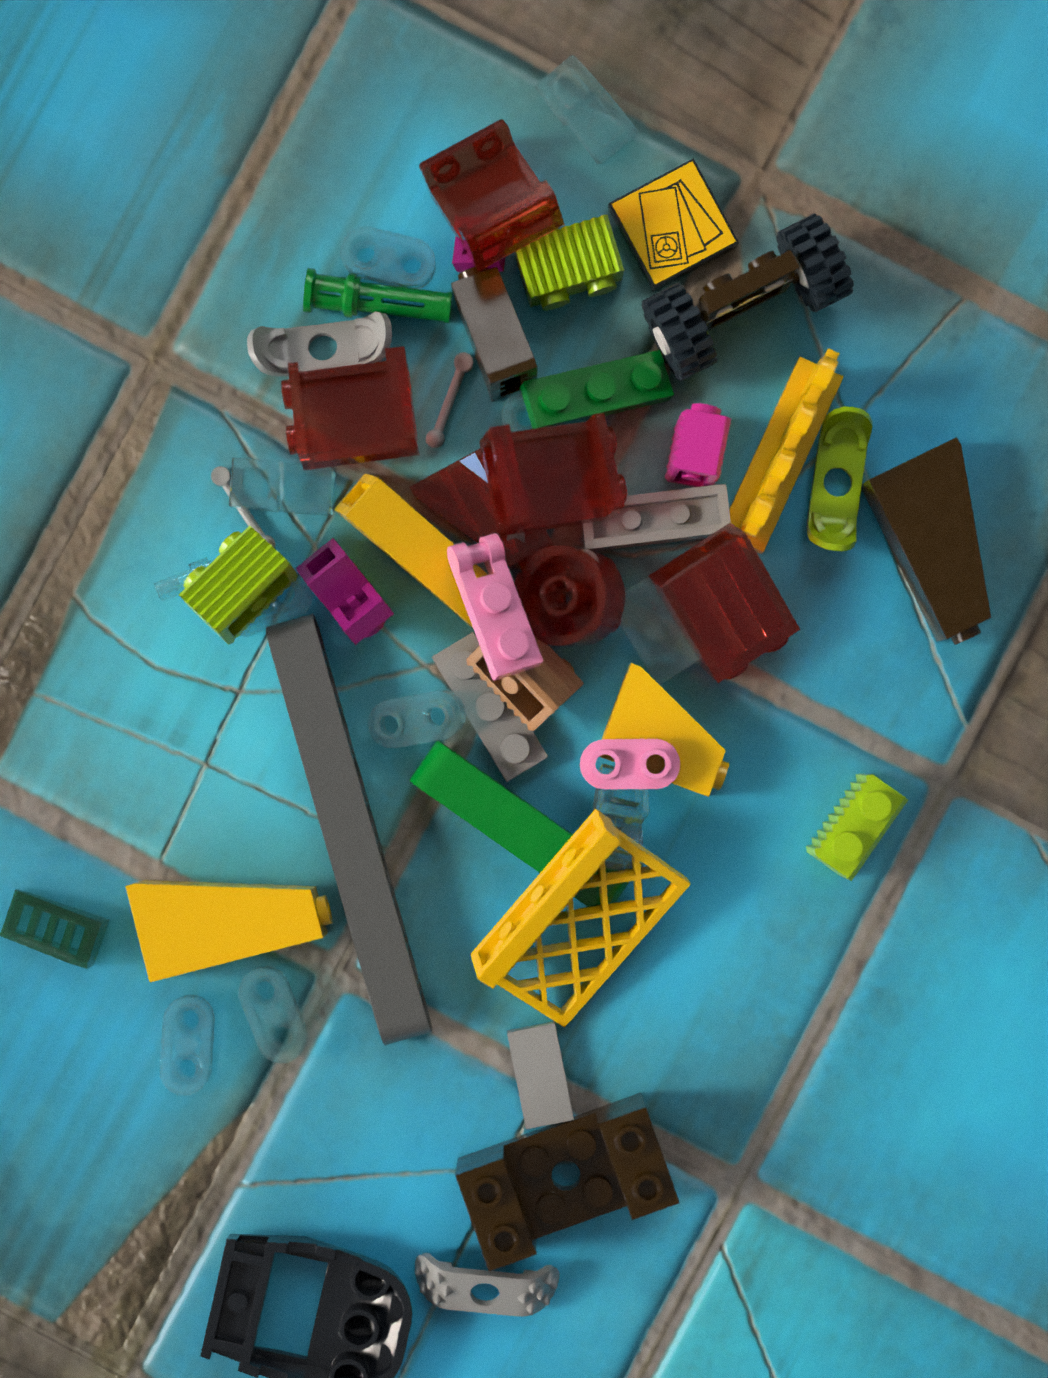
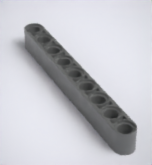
[266,613,432,1045]

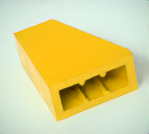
[599,663,729,797]

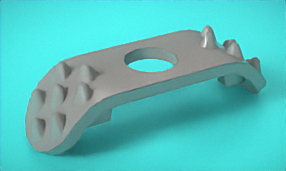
[247,311,392,377]
[415,1253,560,1317]

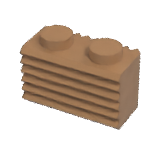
[466,623,584,731]

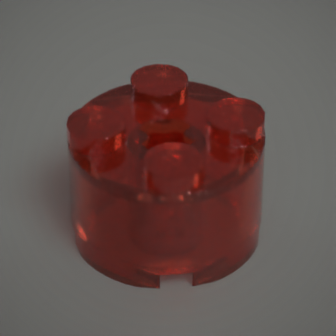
[514,545,626,646]

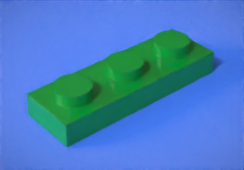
[520,350,674,433]

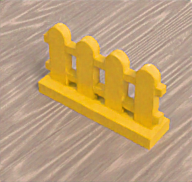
[723,348,844,554]

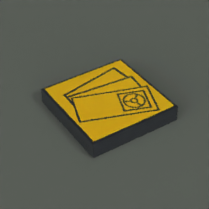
[608,158,739,292]

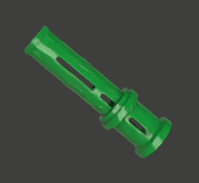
[303,268,452,323]

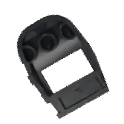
[200,1234,412,1378]

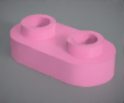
[580,739,680,789]

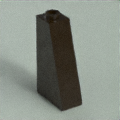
[861,437,991,645]

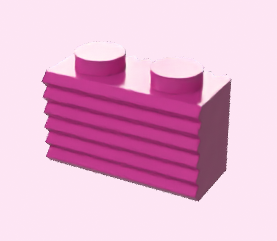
[664,403,731,487]

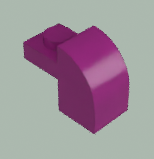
[296,538,394,645]

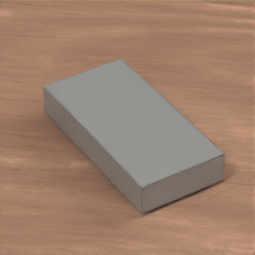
[507,1021,574,1129]

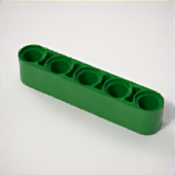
[409,740,630,907]

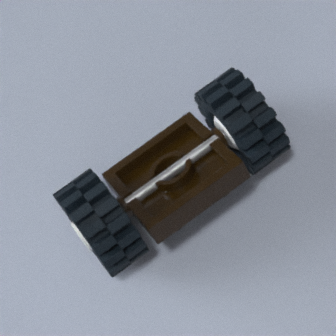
[641,213,854,381]

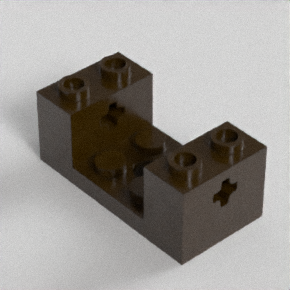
[455,1092,680,1271]

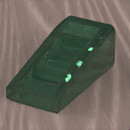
[0,889,110,969]

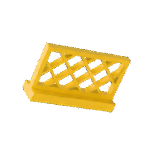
[470,809,691,1028]

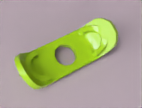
[807,406,873,552]

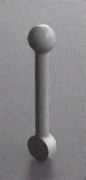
[426,352,473,448]
[211,467,275,548]

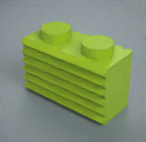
[514,215,624,311]
[179,525,298,645]
[806,773,908,881]

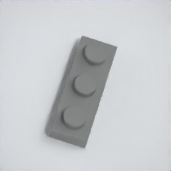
[580,484,732,552]
[432,632,548,782]

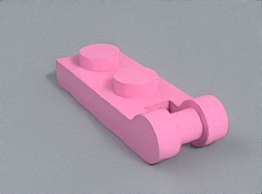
[447,533,544,681]

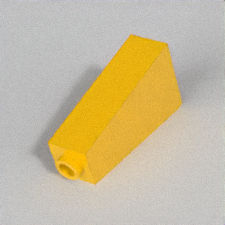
[334,473,488,628]
[125,880,333,983]

